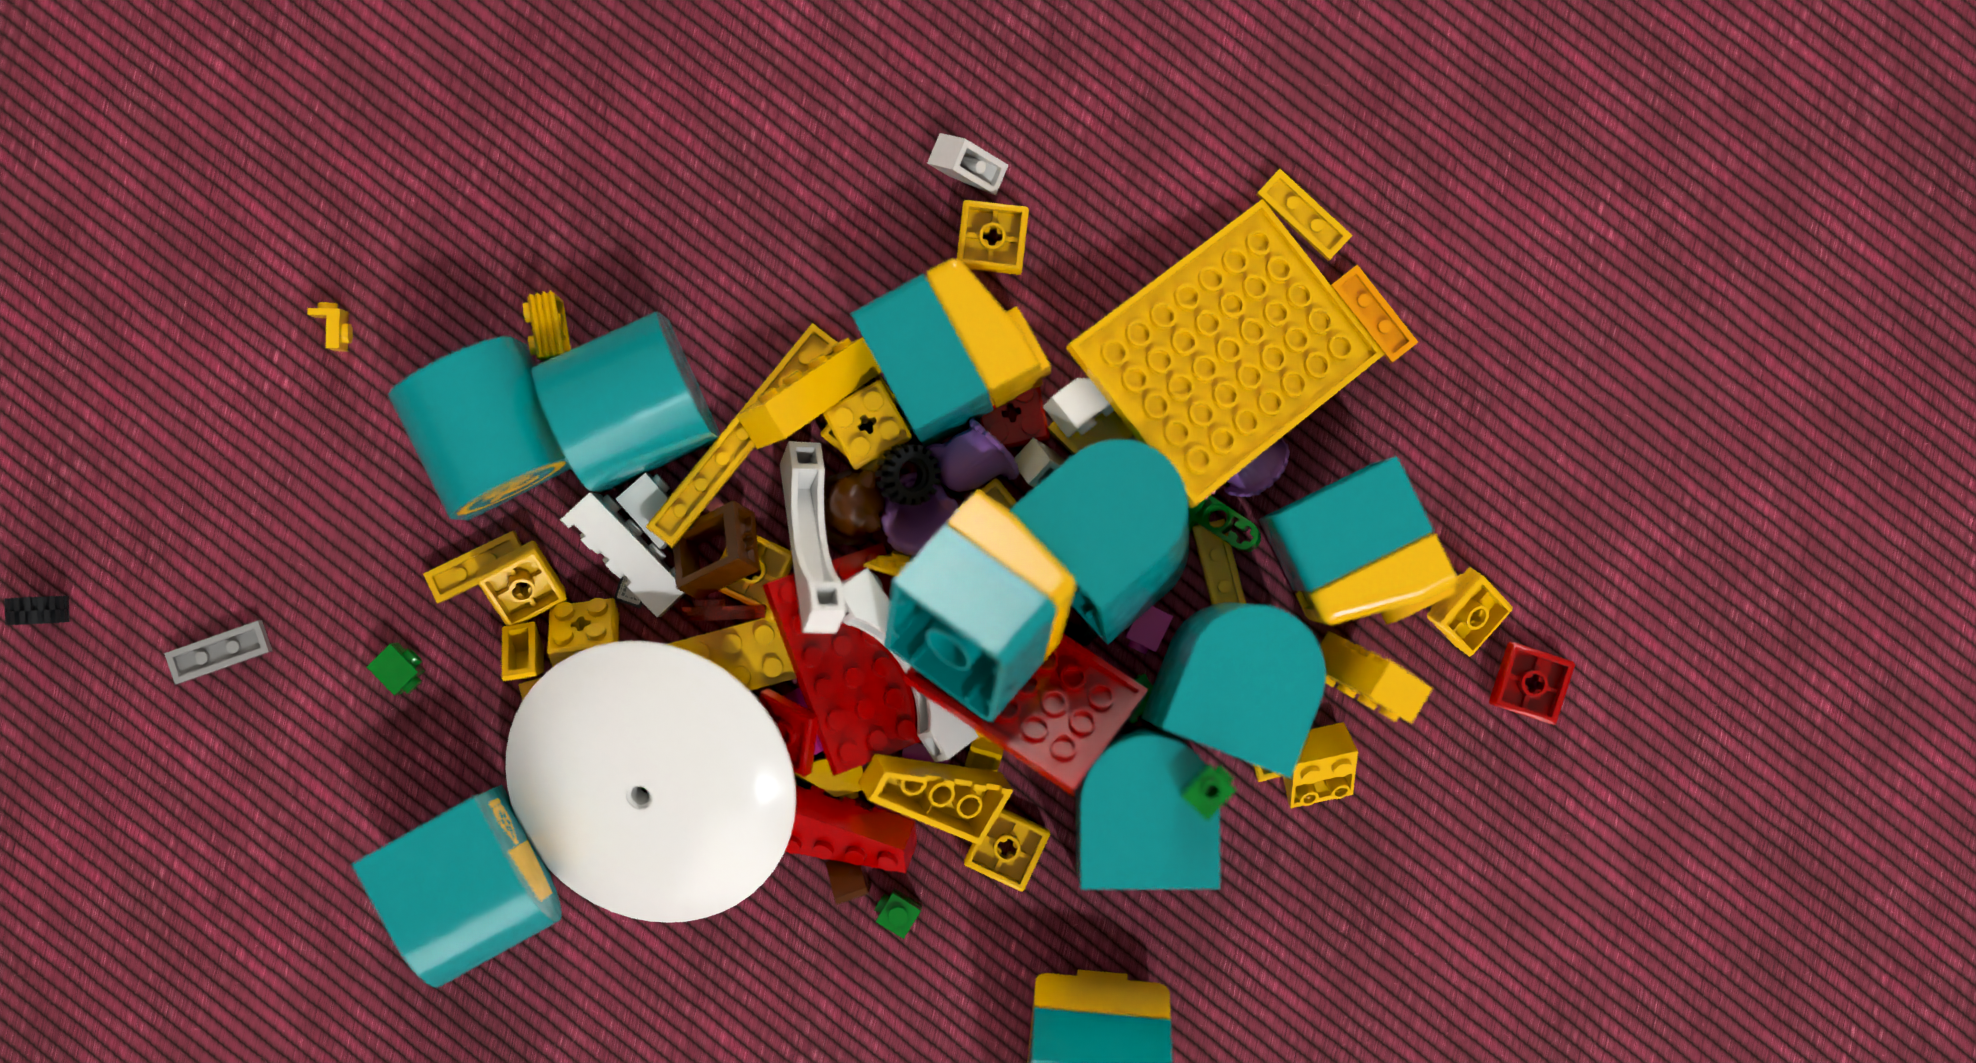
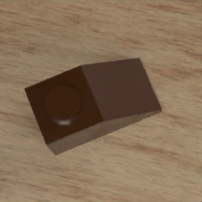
[825,859,872,905]

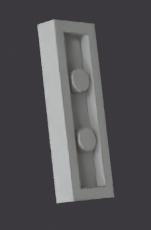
[164,620,273,685]

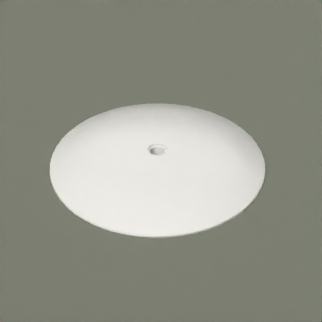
[505,641,796,923]

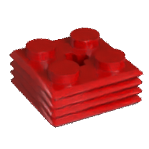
[979,386,1050,449]
[1489,642,1575,725]

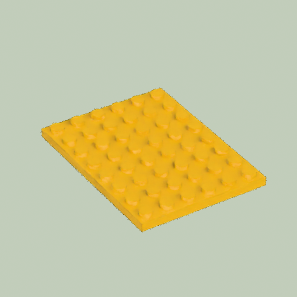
[1066,199,1385,508]

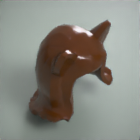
[824,469,885,547]

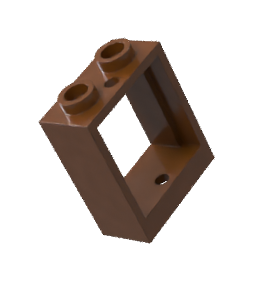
[673,501,760,600]

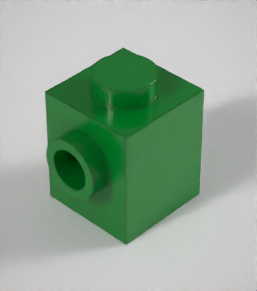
[367,643,426,695]
[1179,763,1236,821]
[874,888,922,939]

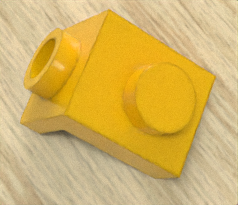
[307,302,353,351]

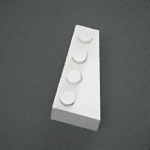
[560,492,686,617]

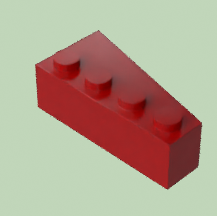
[785,779,917,873]

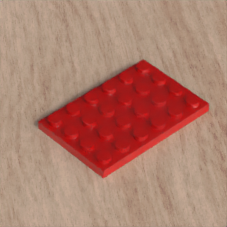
[762,543,921,776]
[903,634,1148,795]

